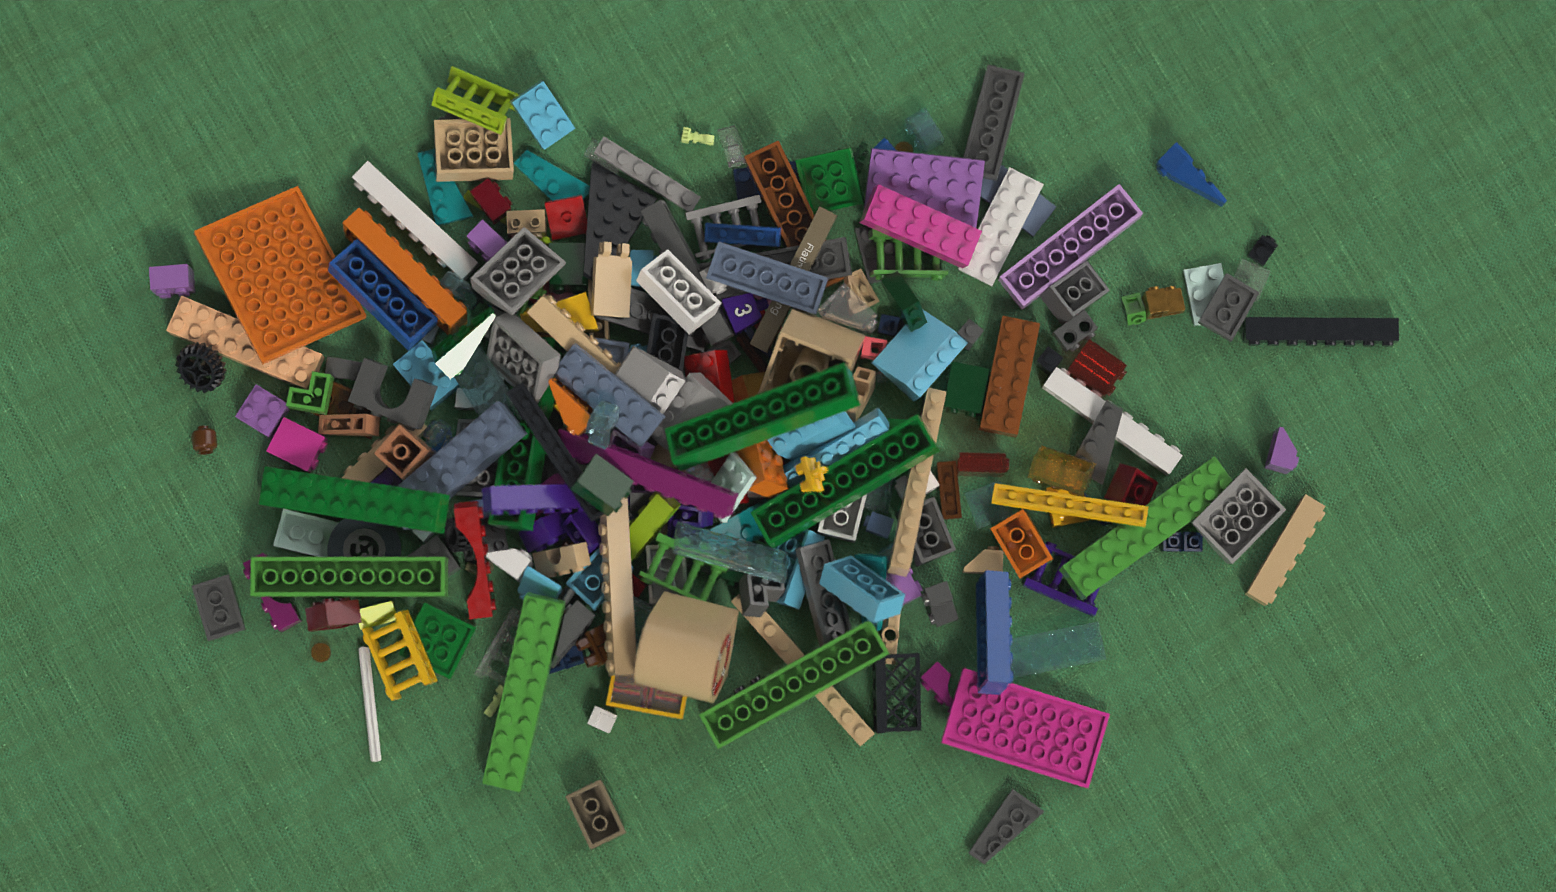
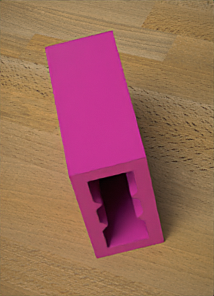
[266,417,328,473]

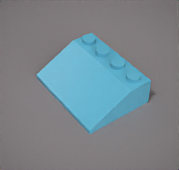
[872,310,967,402]

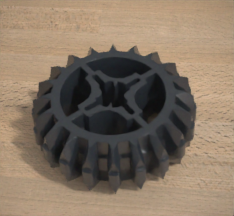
[175,342,227,393]

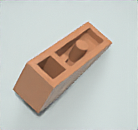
[318,414,380,436]

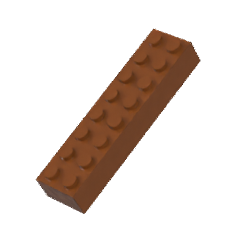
[744,140,844,289]

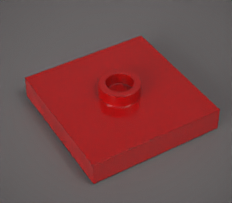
[545,195,587,240]

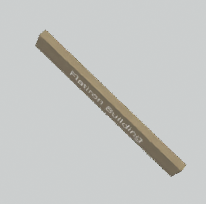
[750,206,838,353]

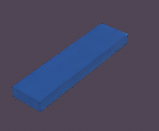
[704,223,781,247]

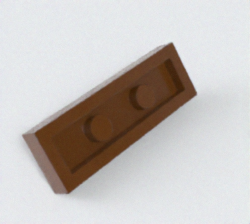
[937,461,962,520]

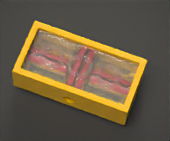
[606,674,687,720]

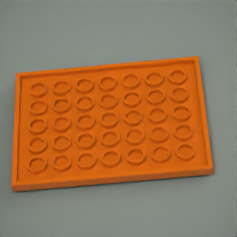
[194,186,367,365]

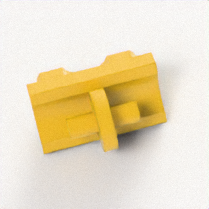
[795,456,828,492]

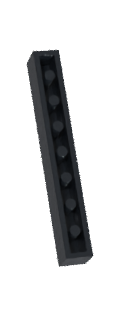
[1243,317,1399,347]

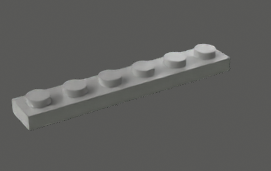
[594,137,701,212]

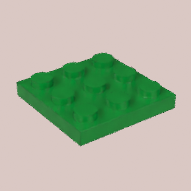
[795,147,864,214]
[398,602,477,680]

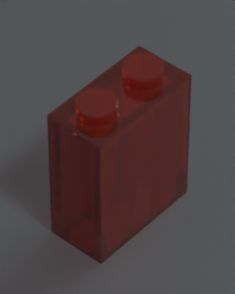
[1067,339,1127,399]
[957,452,1009,477]

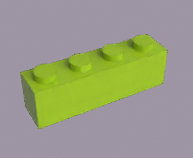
[629,491,681,562]

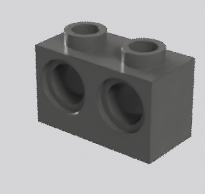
[1052,309,1098,353]

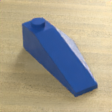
[1156,142,1227,207]

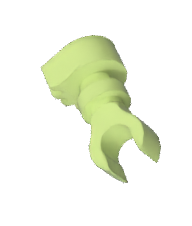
[681,127,714,145]
[484,684,504,717]

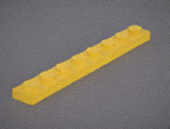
[992,483,1149,527]

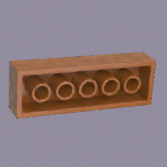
[979,316,1040,438]

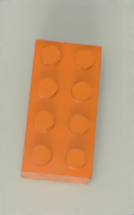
[737,440,788,499]

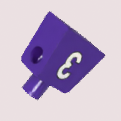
[722,293,769,336]

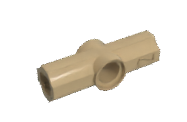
[881,612,901,665]

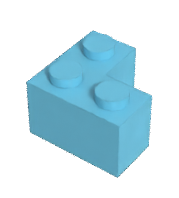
[630,250,657,291]

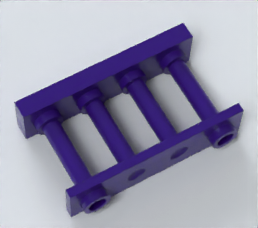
[1023,541,1100,617]

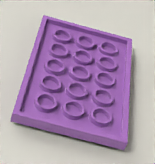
[863,148,985,228]

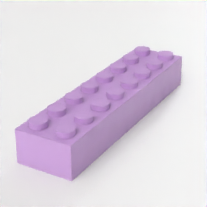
[998,184,1143,310]

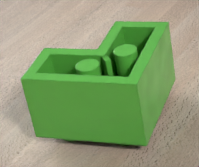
[286,371,334,415]

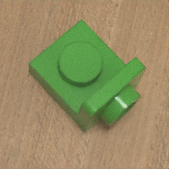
[1121,292,1146,325]

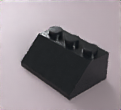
[646,314,688,371]

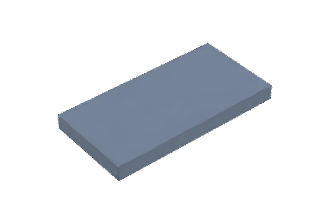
[980,165,1056,237]

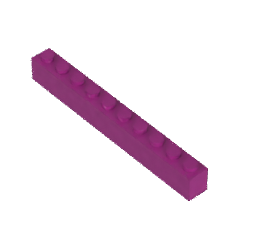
[558,427,739,519]

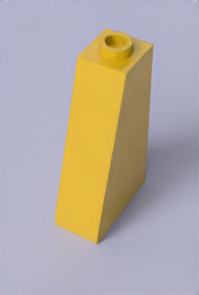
[520,292,599,335]

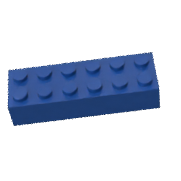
[328,239,438,351]
[976,570,1013,695]

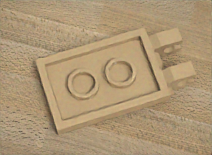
[591,242,632,318]

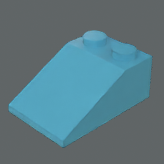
[517,566,562,600]

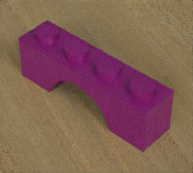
[243,552,302,632]
[920,661,953,713]

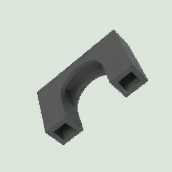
[348,358,438,431]

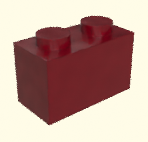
[470,178,512,225]

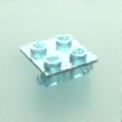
[964,481,1013,529]

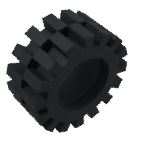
[443,518,471,553]

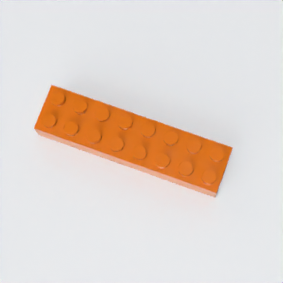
[342,208,468,336]

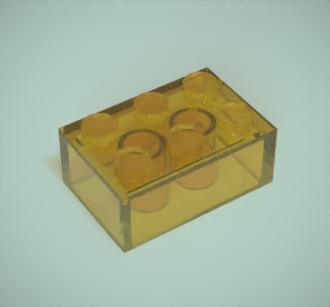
[1028,446,1096,496]

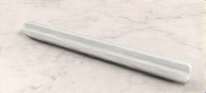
[358,647,381,762]

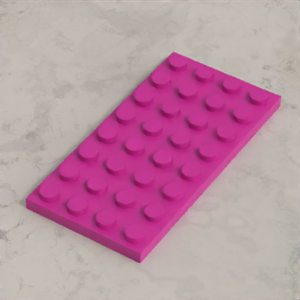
[940,668,1110,789]

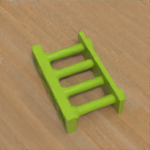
[432,66,519,135]

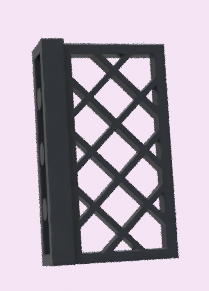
[872,653,921,733]

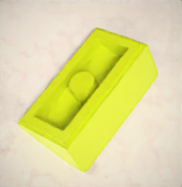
[359,601,396,630]

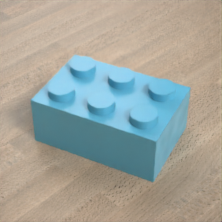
[510,80,575,150]
[393,340,461,411]
[566,548,634,611]

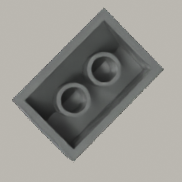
[895,497,956,567]

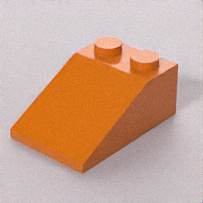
[548,377,601,435]
[990,509,1053,578]

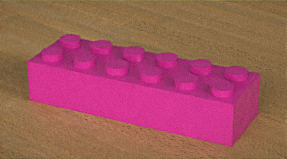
[859,184,982,269]

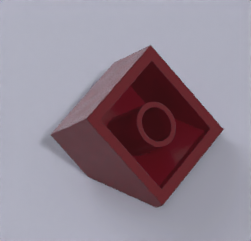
[1104,463,1158,506]

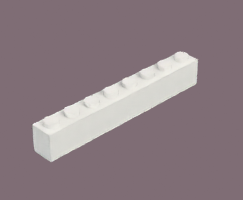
[352,161,480,282]
[1042,367,1183,476]

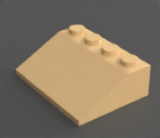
[434,118,514,182]

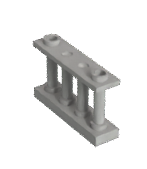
[685,195,761,260]

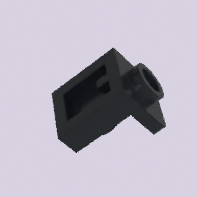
[1247,235,1278,267]

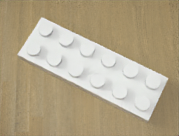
[958,167,1044,287]

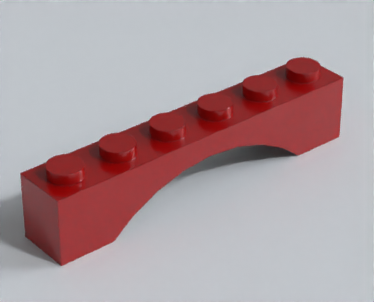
[454,501,496,619]

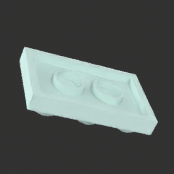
[1183,263,1224,326]
[711,453,757,523]
[273,509,339,557]

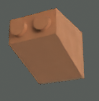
[374,424,437,480]

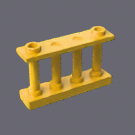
[362,610,438,701]

